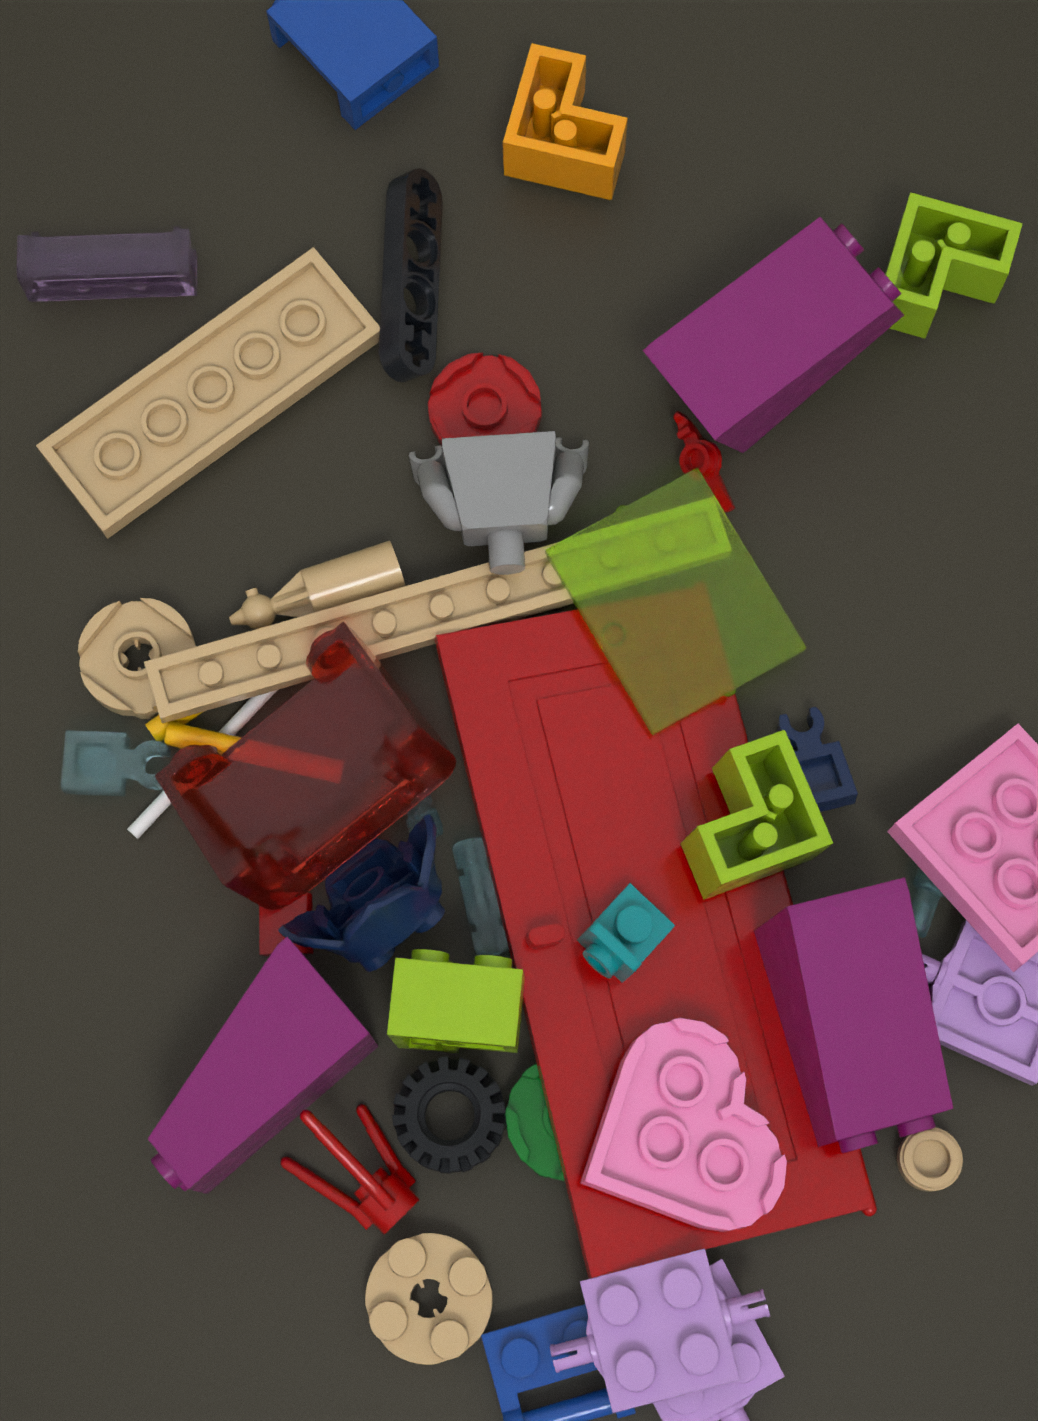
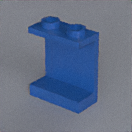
[266,0,439,130]

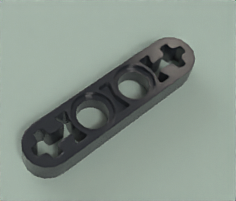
[379,168,443,383]

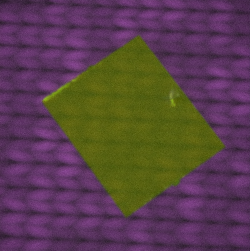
[545,468,806,736]

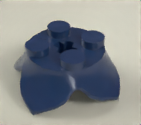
[278,813,445,972]

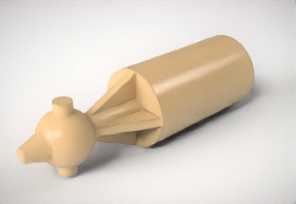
[229,540,406,629]

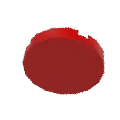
[428,353,542,446]

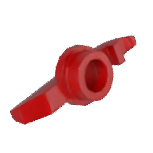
[673,411,735,512]

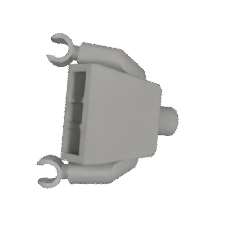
[409,431,589,575]

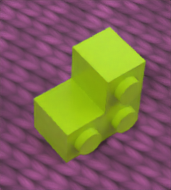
[885,192,1023,339]
[680,730,833,900]
[387,949,525,1054]

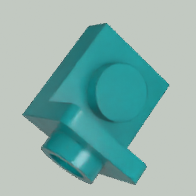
[577,883,676,982]

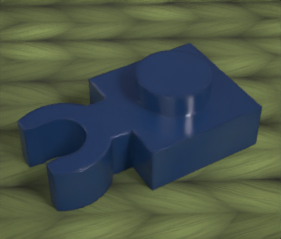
[777,707,858,812]

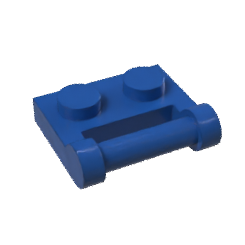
[481,1304,636,1421]

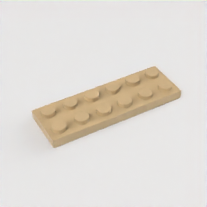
[36,247,380,539]

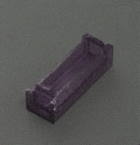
[17,226,197,302]

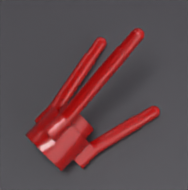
[280,1104,420,1235]

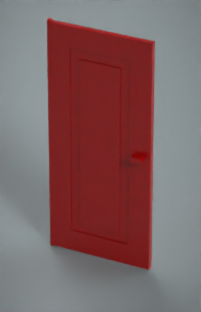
[434,582,877,1279]

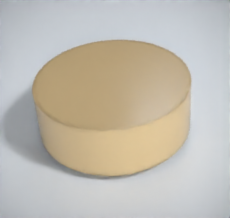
[897,1128,963,1192]

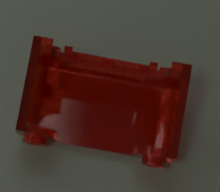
[155,621,457,910]

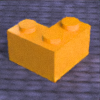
[503,43,628,200]

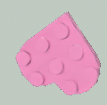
[580,1018,787,1232]

